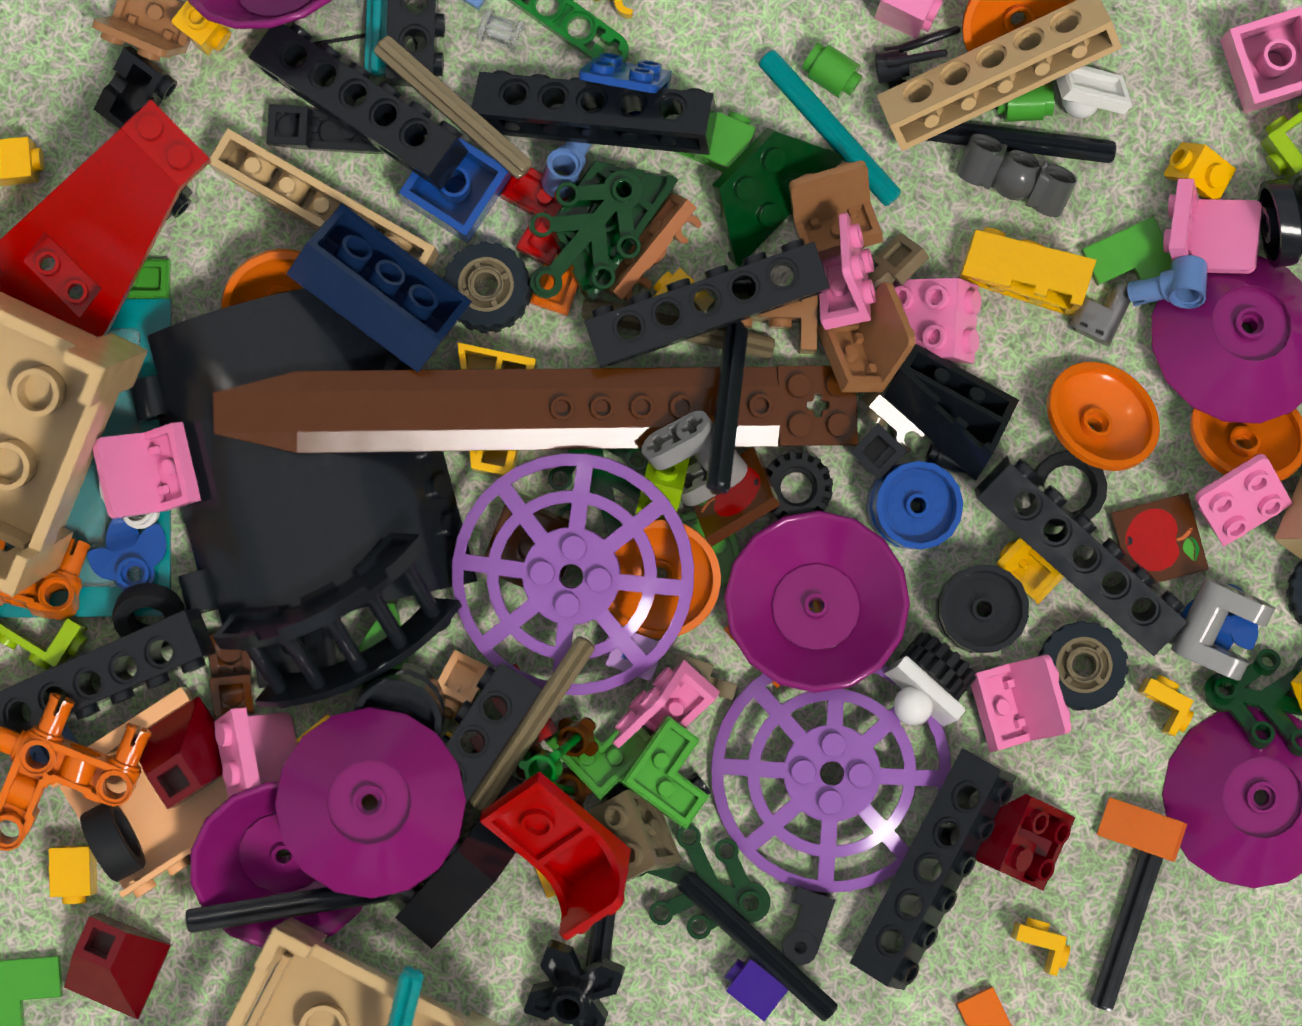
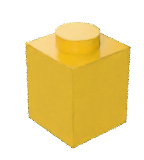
[0,137,44,186]
[48,845,97,904]

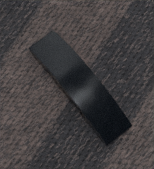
[266,104,425,154]

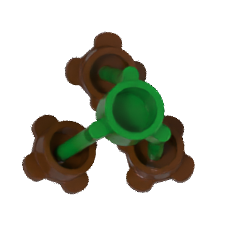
[516,717,599,809]

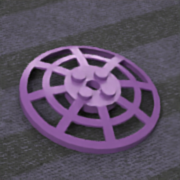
[452,453,694,695]
[711,664,951,893]

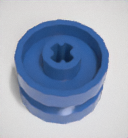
[866,461,964,550]

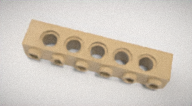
[876,0,1122,151]
[209,128,439,269]

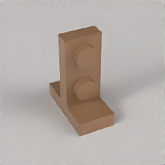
[740,295,818,354]

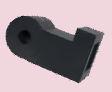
[782,885,836,966]

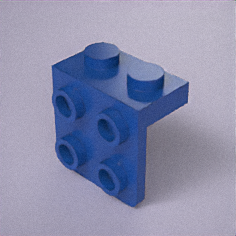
[579,53,672,115]

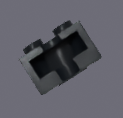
[93,46,177,129]

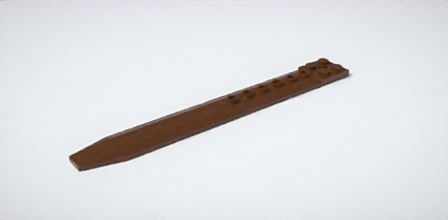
[213,366,858,454]

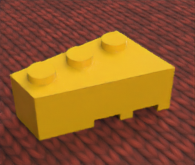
[958,227,1097,316]
[457,342,538,478]

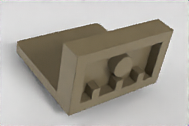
[587,790,682,882]

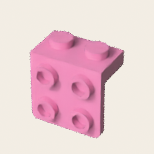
[1163,179,1262,274]
[819,212,876,330]
[893,278,981,364]
[92,422,201,519]
[1195,454,1293,547]
[971,654,1071,752]
[612,660,720,748]
[214,708,297,798]

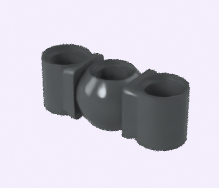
[956,133,1077,217]

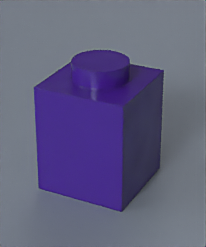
[724,956,788,1021]

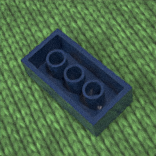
[286,204,472,372]

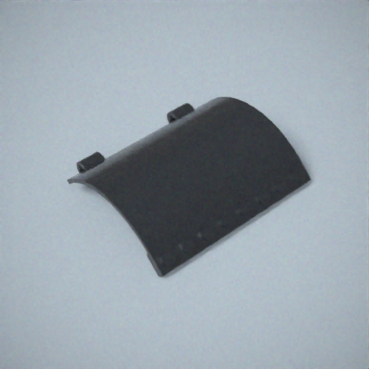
[129,288,477,625]

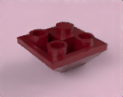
[133,696,223,809]
[975,794,1075,891]
[64,912,172,1020]

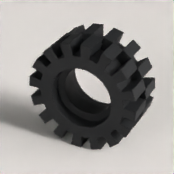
[766,451,833,519]
[899,632,976,701]

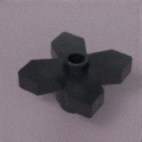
[524,939,625,1026]

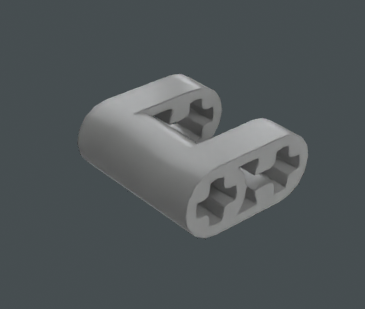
[642,411,747,506]
[1171,576,1275,681]

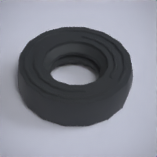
[112,583,185,648]

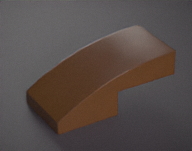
[209,632,255,717]

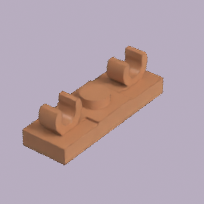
[603,193,702,302]

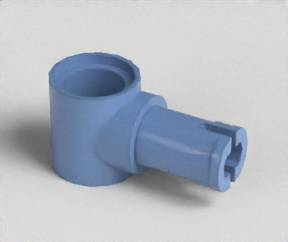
[541,141,592,198]
[1127,255,1208,309]

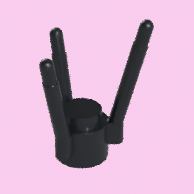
[875,26,961,89]

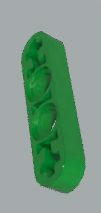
[507,0,629,62]

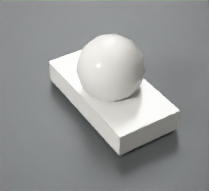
[1056,66,1132,119]
[884,656,966,727]

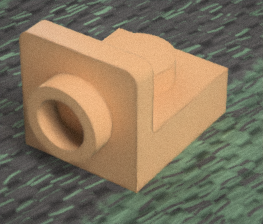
[438,650,489,719]

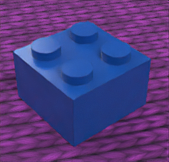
[399,138,511,244]

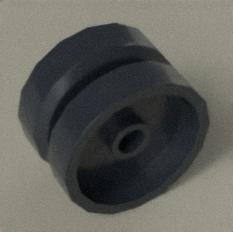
[1258,175,1302,268]
[935,565,1029,653]
[353,663,445,737]

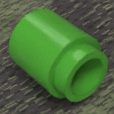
[801,42,863,98]
[995,84,1054,122]

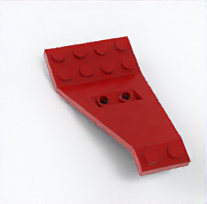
[0,100,211,338]

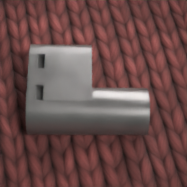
[1067,283,1130,346]

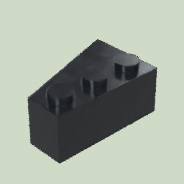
[884,344,1019,481]
[395,818,516,949]

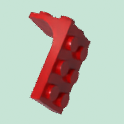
[480,771,631,940]

